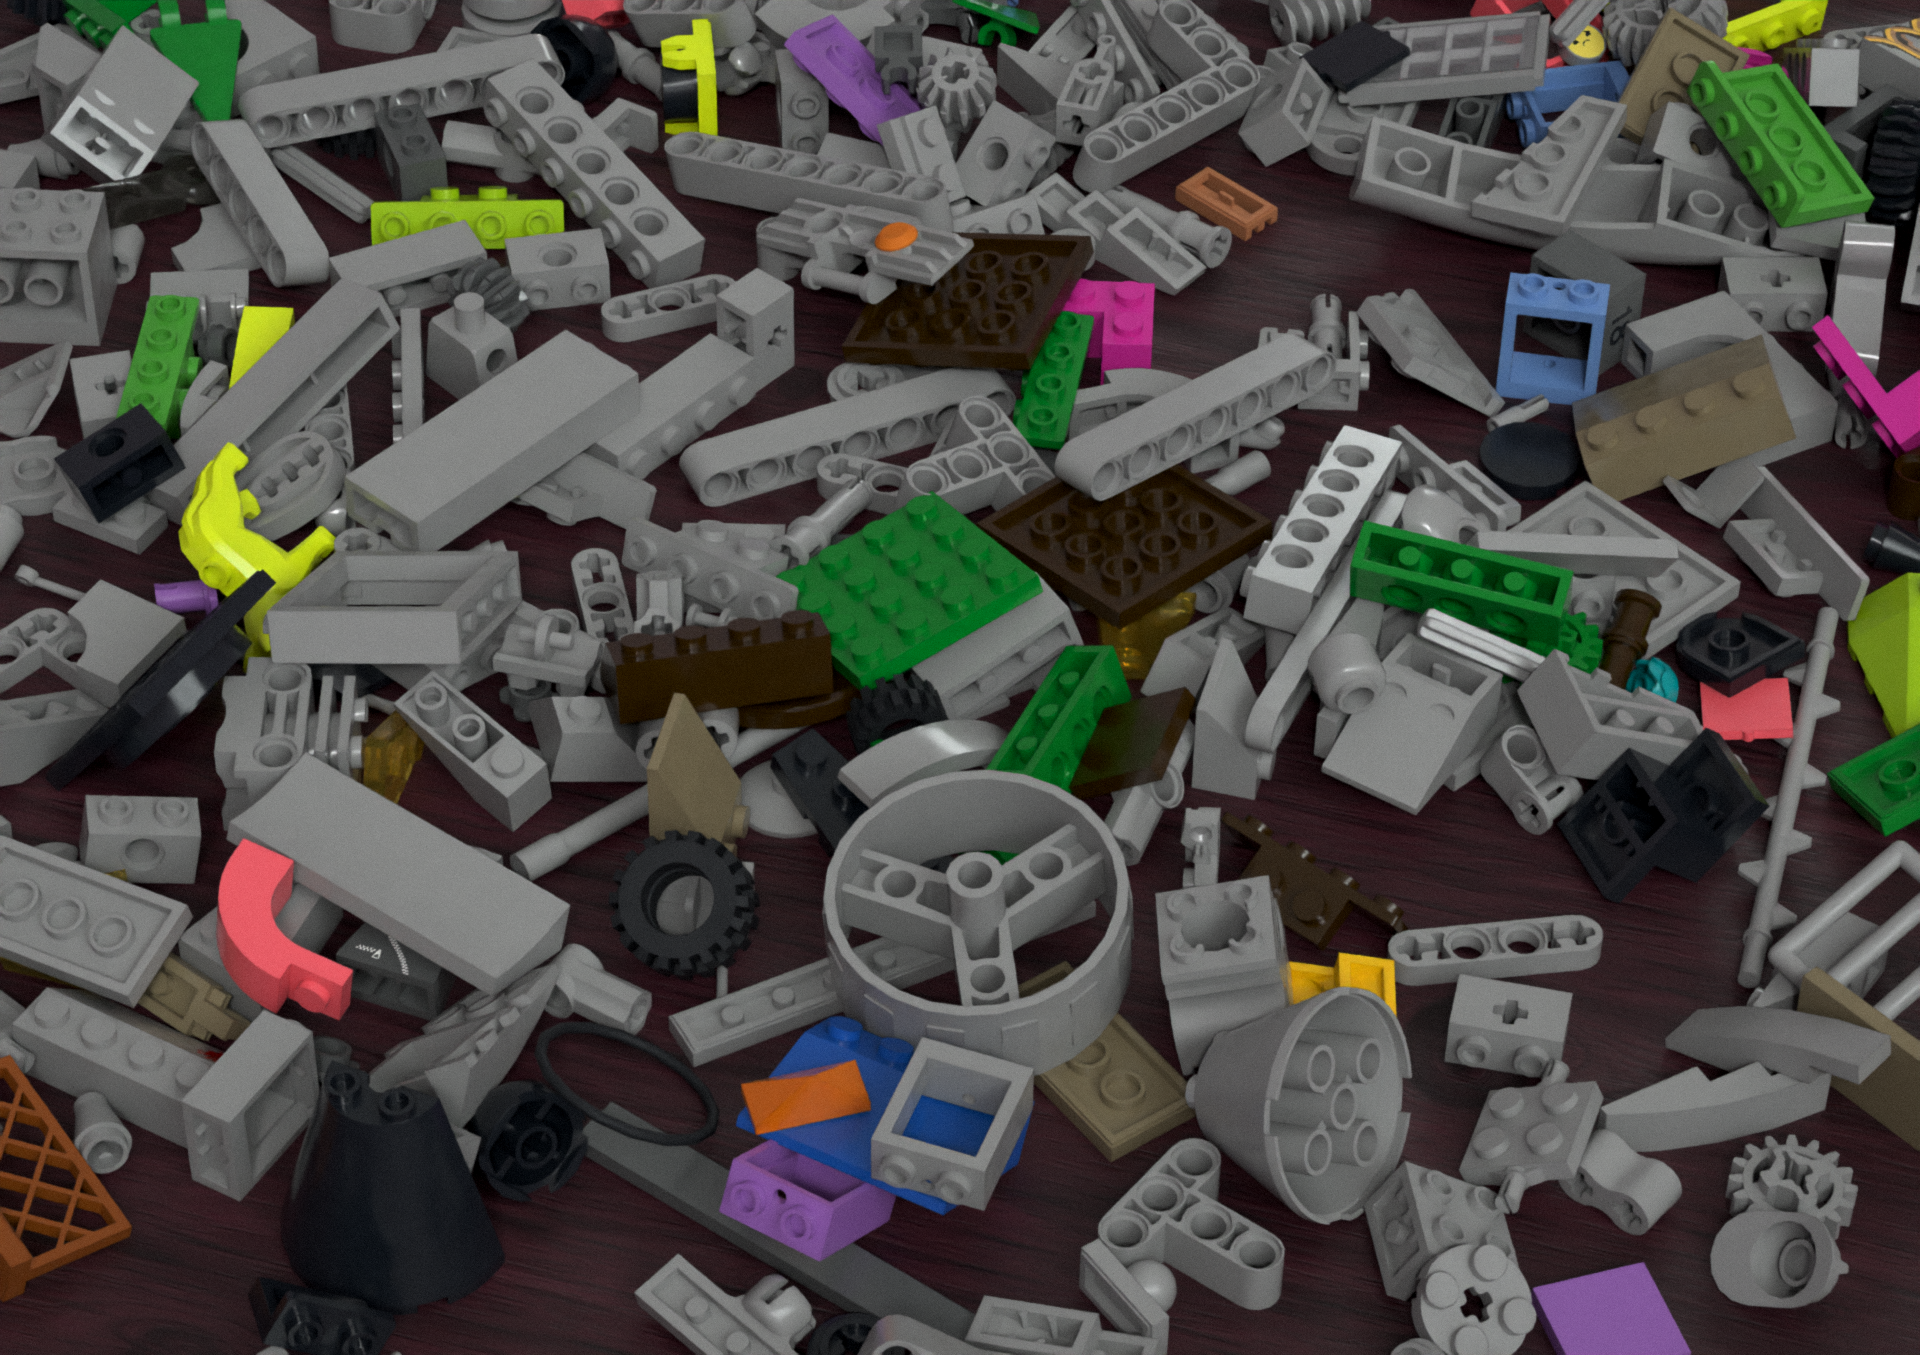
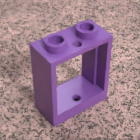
[719,1139,896,1262]

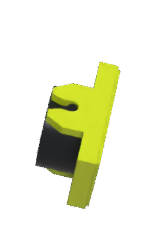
[660,19,718,136]

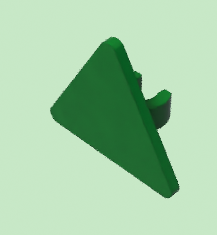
[952,0,1040,47]

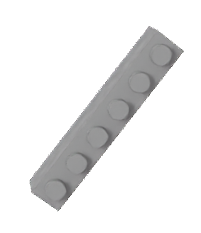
[146,278,401,526]

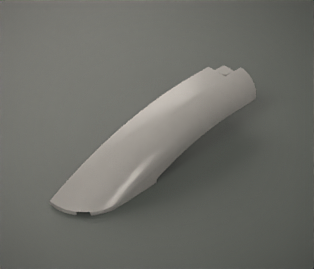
[1349,116,1814,266]

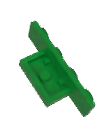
[1013,311,1094,449]

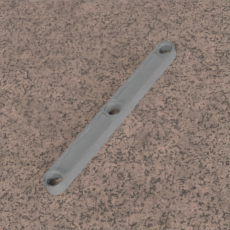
[1244,489,1408,754]

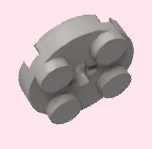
[1411,1244,1536,1355]

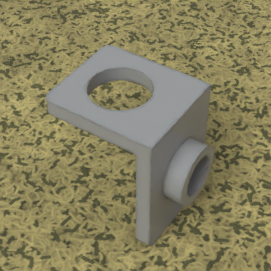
[1662,456,1764,529]

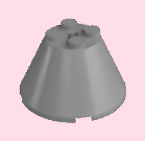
[1185,987,1412,1225]

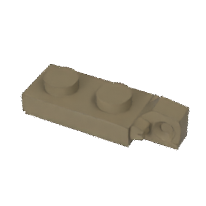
[138,952,252,1041]

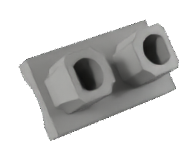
[493,614,602,697]

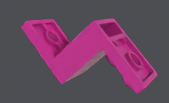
[1812,315,1920,458]

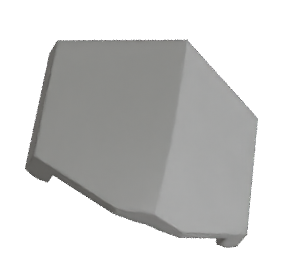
[0,339,73,438]

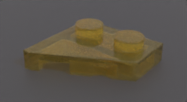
[1095,592,1197,679]
[363,710,424,804]

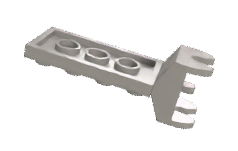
[0,835,193,1008]

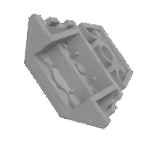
[305,963,560,1128]

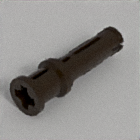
[1599,589,1662,690]

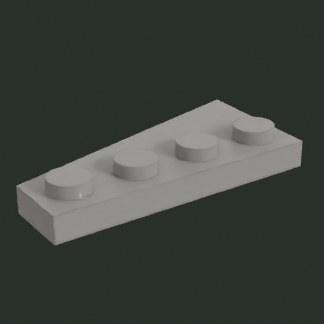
[1471,95,1627,237]

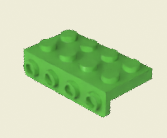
[1686,60,1875,228]

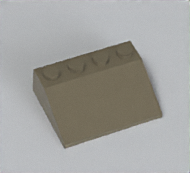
[1572,334,1796,501]

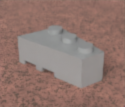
[909,572,1084,720]
[1517,649,1703,781]
[178,879,344,1022]

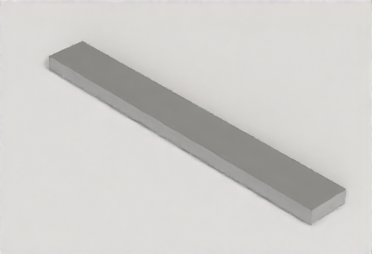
[668,900,1096,1067]

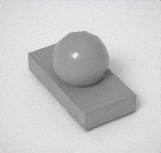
[1079,1238,1177,1355]

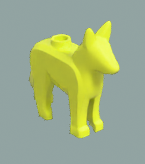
[178,442,336,673]

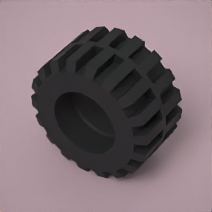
[608,830,760,980]

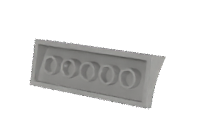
[227,752,570,997]

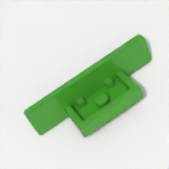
[116,295,203,439]

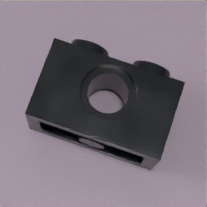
[54,403,186,523]

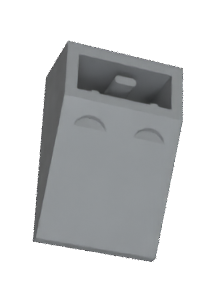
[40,25,199,197]
[1321,632,1503,815]

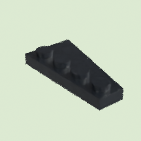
[770,728,954,874]

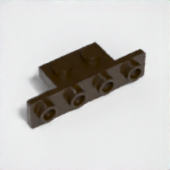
[1220,812,1409,952]

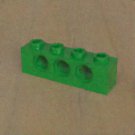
[1350,520,1574,647]
[986,645,1132,794]

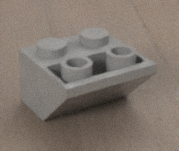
[35,23,101,132]

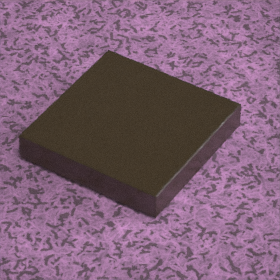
[1068,687,1196,800]

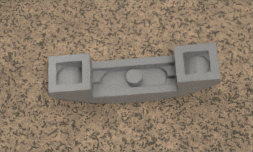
[837,719,1009,808]

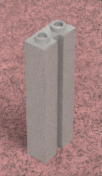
[344,330,640,551]

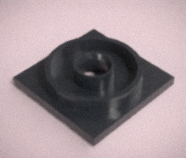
[45,569,276,791]

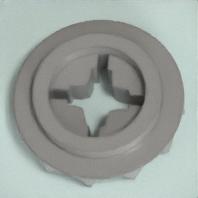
[827,362,906,402]

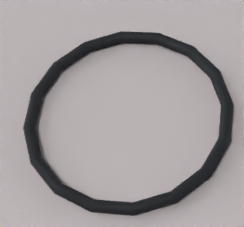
[534,1022,720,1146]

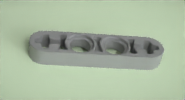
[1387,915,1603,986]

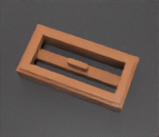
[1175,167,1278,241]

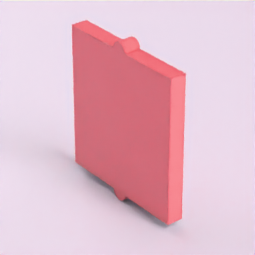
[1700,678,1793,742]

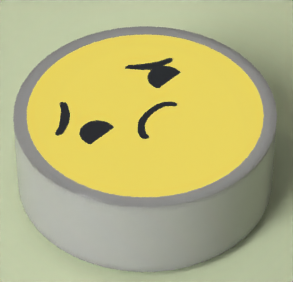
[1557,24,1607,66]

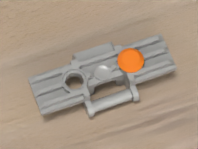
[756,197,974,304]

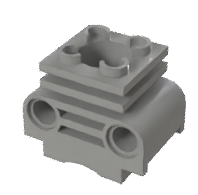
[214,657,372,831]
[1155,875,1294,1075]

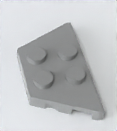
[1356,288,1505,417]

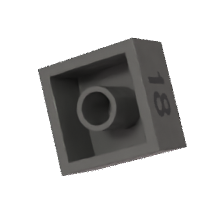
[1523,230,1646,376]

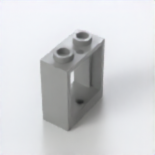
[180,1010,319,1202]
[871,1037,1034,1211]

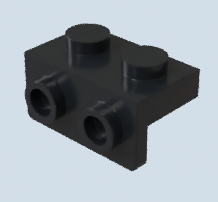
[248,1276,396,1355]

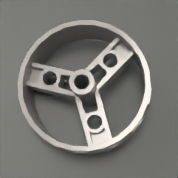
[822,770,1134,1076]

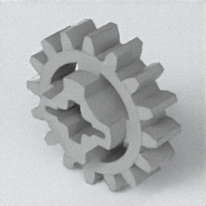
[1725,1134,1858,1240]

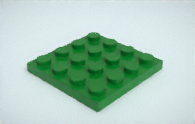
[776,491,1043,690]

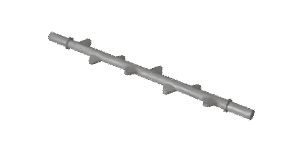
[1737,607,1841,988]

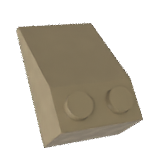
[647,693,750,857]

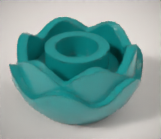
[1625,656,1679,703]

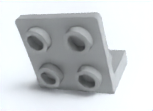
[1364,1161,1519,1301]

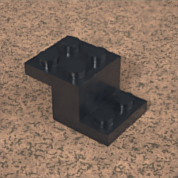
[1557,728,1770,904]

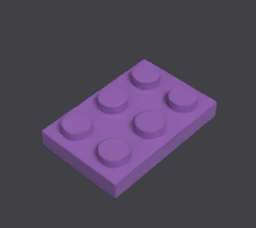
[783,14,925,146]

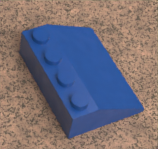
[736,1016,1035,1215]

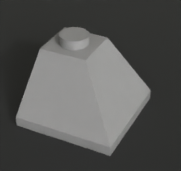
[1191,638,1276,800]
[528,696,647,782]

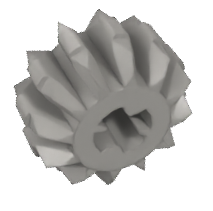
[916,47,997,128]

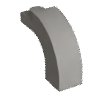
[754,0,925,50]
[1066,368,1240,473]

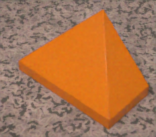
[741,1060,871,1135]

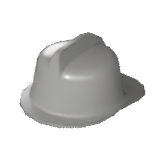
[1710,1210,1849,1309]

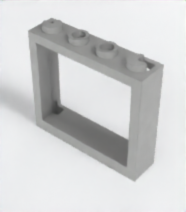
[263,551,522,664]

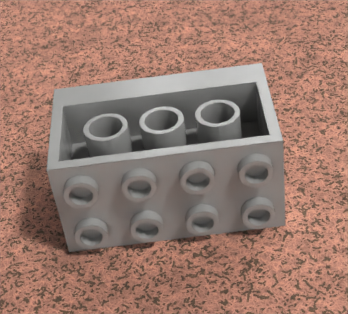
[0,187,117,346]

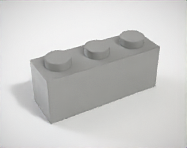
[328,220,487,317]

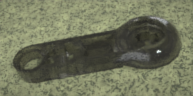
[81,153,221,230]

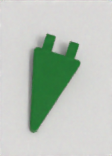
[150,0,242,121]

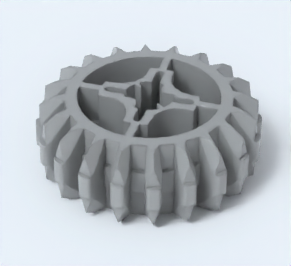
[1602,0,1728,66]

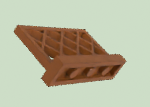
[0,1055,132,1302]

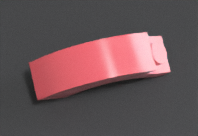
[216,838,353,1021]

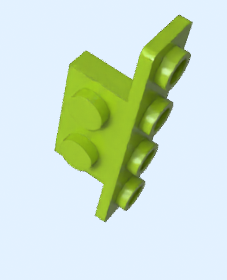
[371,186,565,249]

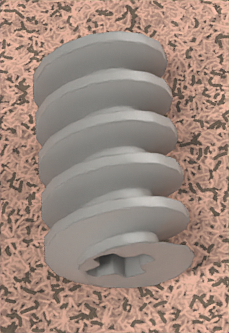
[1269,0,1371,46]

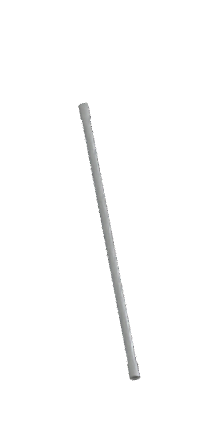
[510,450,1271,882]

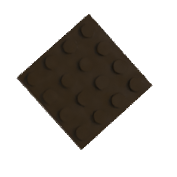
[842,232,1094,371]
[976,464,1272,630]

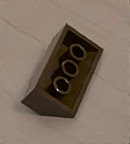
[600,610,834,724]

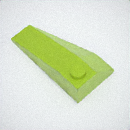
[1847,572,1920,738]

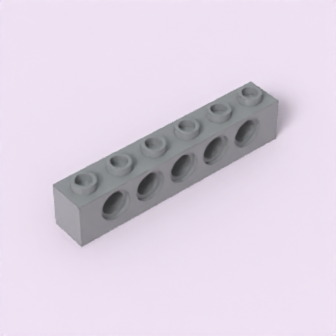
[483,58,705,289]
[1240,425,1402,635]

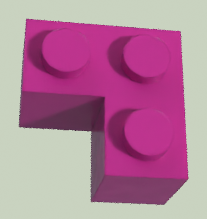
[1062,279,1155,385]

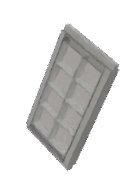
[1338,11,1551,106]

